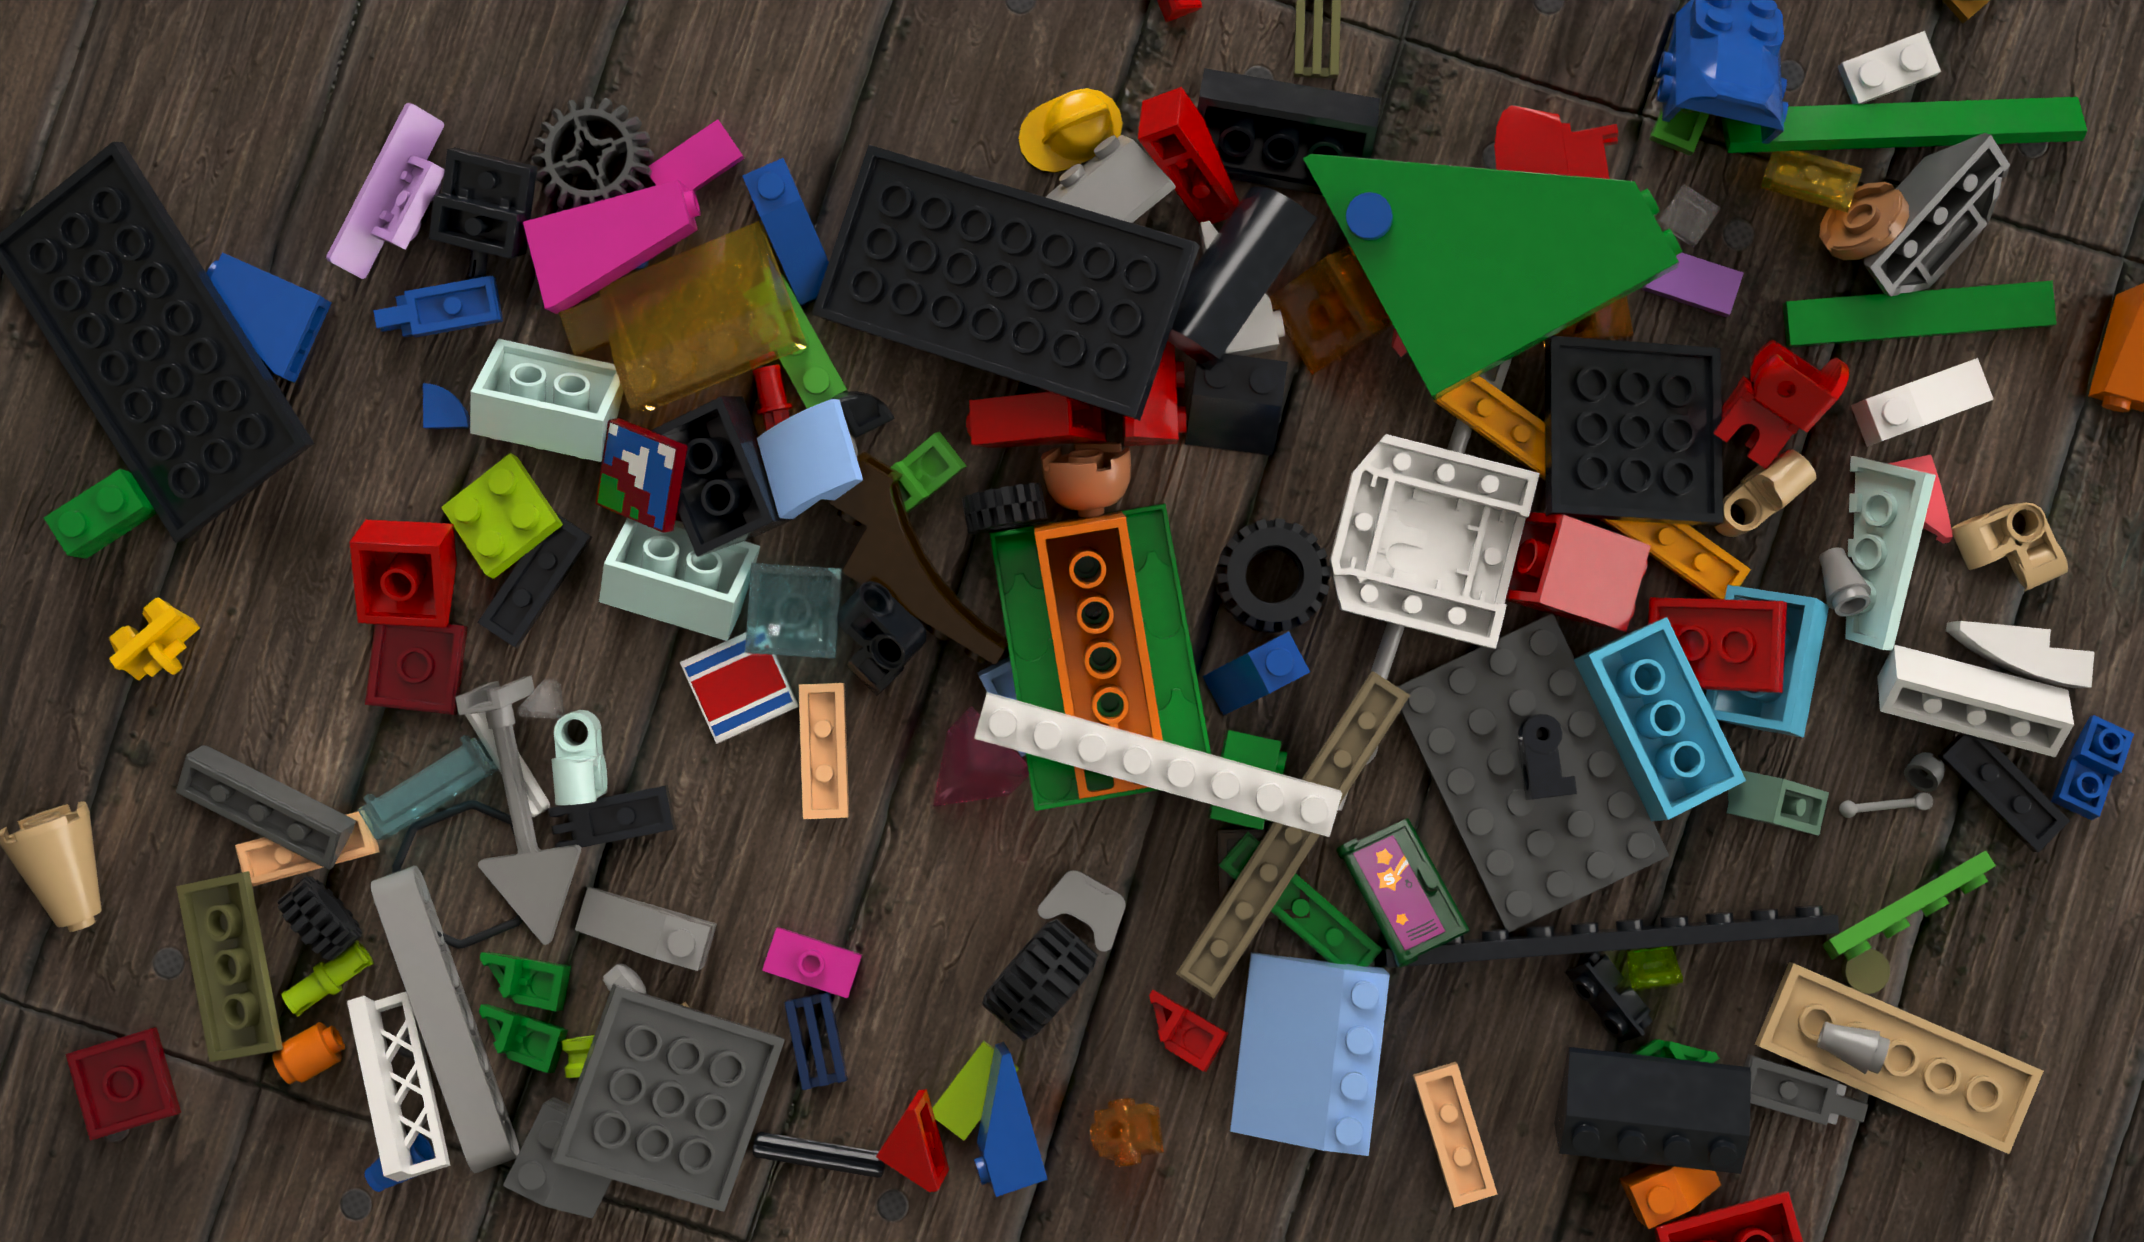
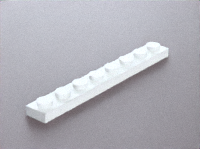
[974,692,1342,837]

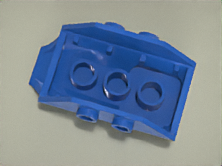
[1656,0,1788,144]

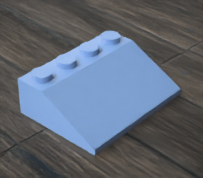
[1230,952,1390,1156]

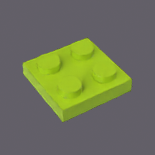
[441,453,563,579]

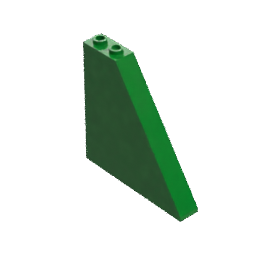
[1303,154,1682,400]

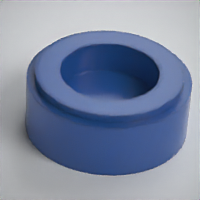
[1346,192,1393,240]

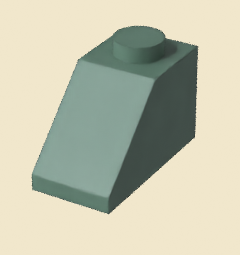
[1727,770,1829,836]

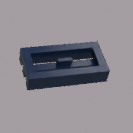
[784,992,848,1090]

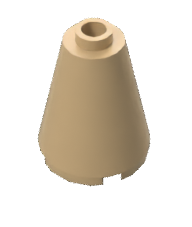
[0,801,102,932]

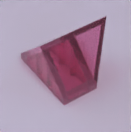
[933,706,1029,807]

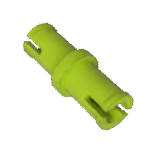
[281,940,374,1017]

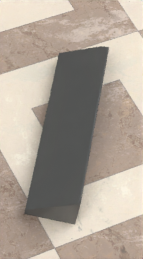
[176,745,356,870]

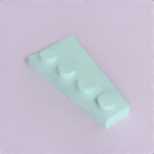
[1845,456,1936,651]

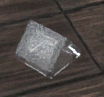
[517,679,565,718]

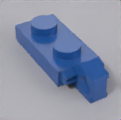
[373,276,503,338]

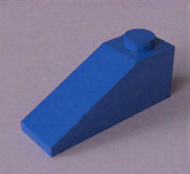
[742,158,829,306]
[974,1042,1048,1197]

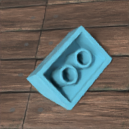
[1706,585,1829,738]

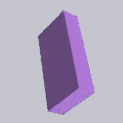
[1642,253,1744,317]

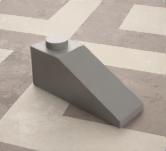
[575,887,717,971]

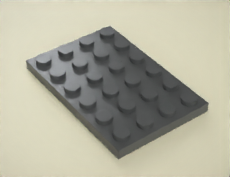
[1397,613,1669,932]

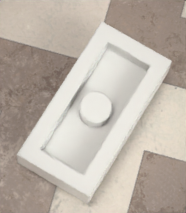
[1838,31,1941,104]

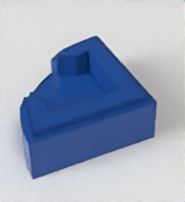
[423,383,470,429]

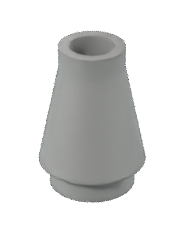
[1819,547,1871,616]
[1817,1021,1890,1074]

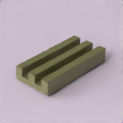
[1293,0,1341,78]

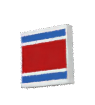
[680,625,799,744]

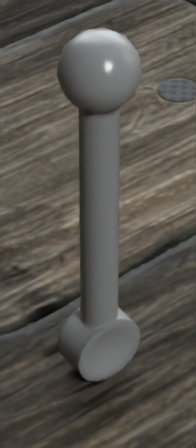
[1839,792,1933,818]

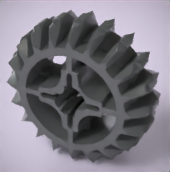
[532,96,654,210]

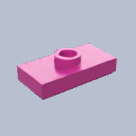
[762,927,862,998]

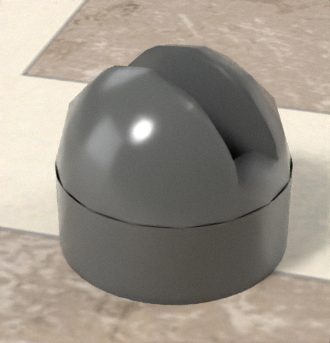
[1904,752,1946,792]

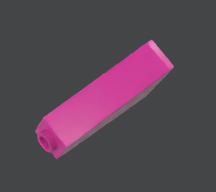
[523,180,701,314]

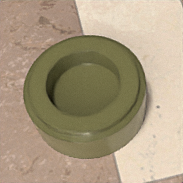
[1841,949,1890,994]

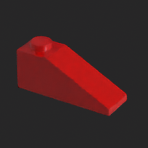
[1138,87,1240,224]

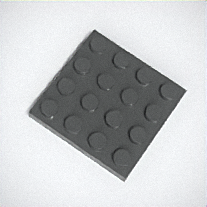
[551,984,785,1212]

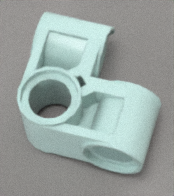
[552,710,608,805]

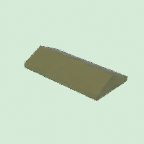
[176,871,283,1062]

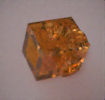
[1090,1098,1164,1167]

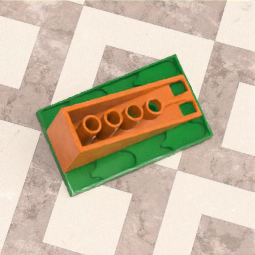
[990,503,1211,811]

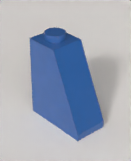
[207,252,332,383]
[1202,631,1310,716]

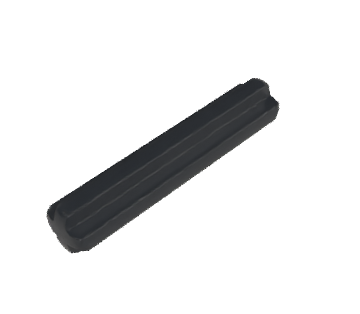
[753,1132,885,1178]

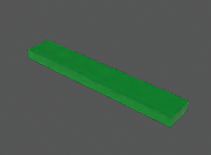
[1783,280,2057,348]

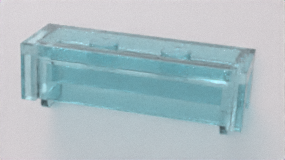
[358,735,499,840]

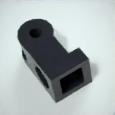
[1518,714,1577,800]

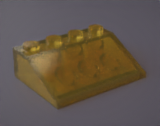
[599,221,808,412]

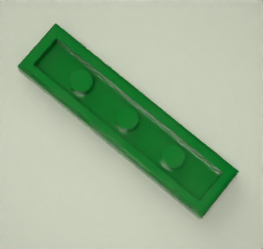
[1218,831,1383,967]

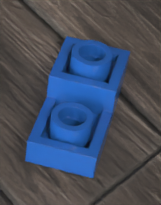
[2051,715,2134,820]

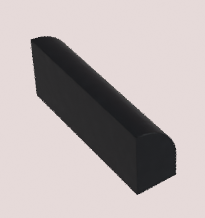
[1168,186,1317,371]

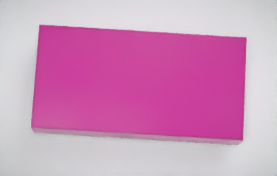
[648,119,745,192]

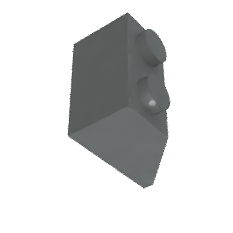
[503,1097,612,1218]

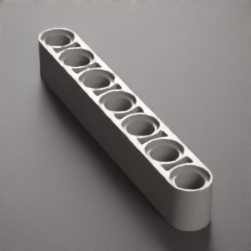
[371,865,520,1173]

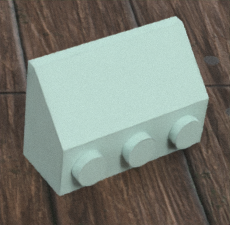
[470,339,628,462]
[599,518,760,641]

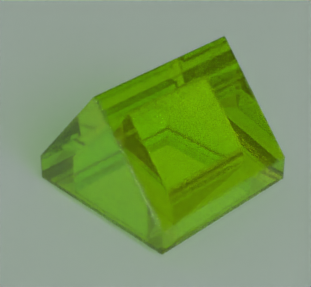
[1627,946,1683,991]

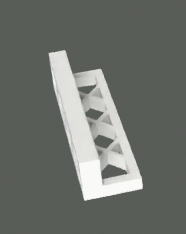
[347,992,450,1182]

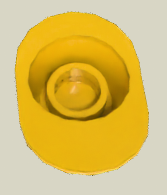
[1018,88,1123,173]

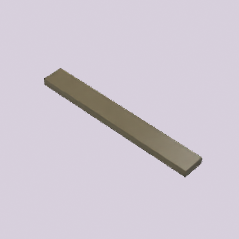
[1176,671,1410,999]

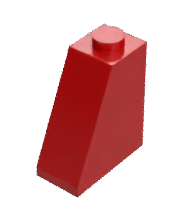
[966,392,1106,448]

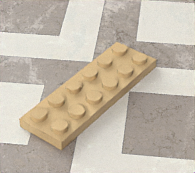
[1755,962,2044,1154]

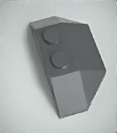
[1864,133,2010,297]

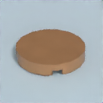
[1819,182,1909,260]

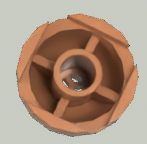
[1041,442,1132,517]

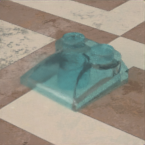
[745,563,843,659]

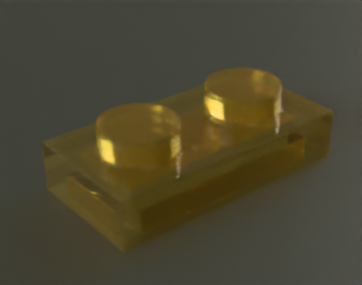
[1760,151,1863,213]

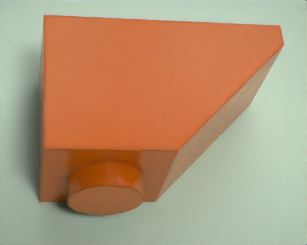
[1620,1164,1721,1229]

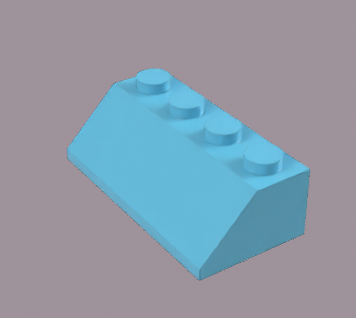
[1573,617,1746,821]

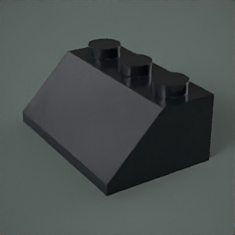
[650,396,793,557]

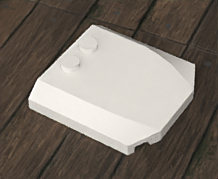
[1329,434,1540,649]

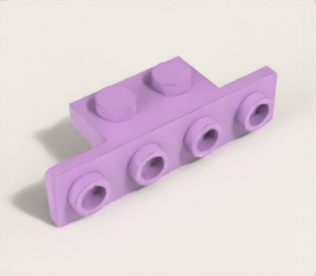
[326,103,445,279]

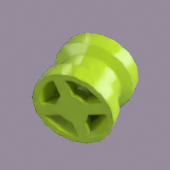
[562,1035,595,1078]

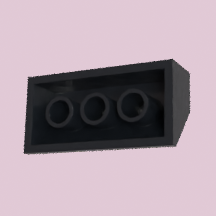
[1197,68,1380,195]
[1554,1047,1751,1174]

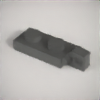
[1744,1054,1868,1125]

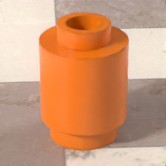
[272,1022,345,1084]

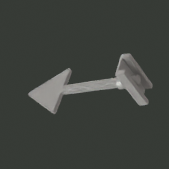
[455,675,581,945]

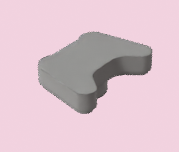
[1038,870,1126,952]

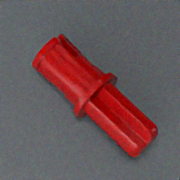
[752,365,793,431]

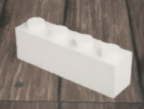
[1877,644,2074,757]

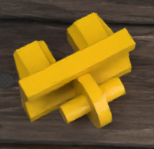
[109,597,200,681]

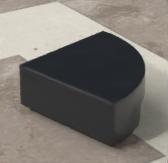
[834,391,895,438]

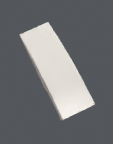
[1946,621,2094,688]

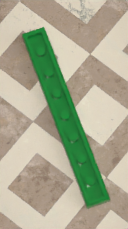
[1721,97,2088,153]

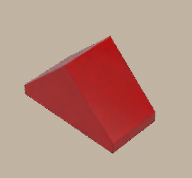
[876,1089,949,1192]

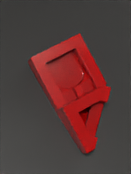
[1149,989,1229,1072]

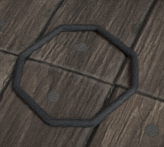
[392,800,523,949]

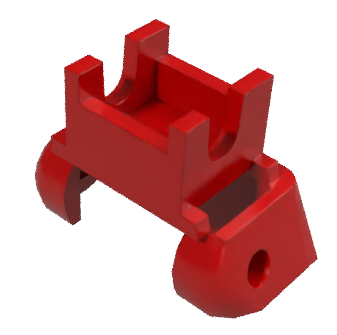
[1494,105,1618,179]
[1713,340,1850,469]

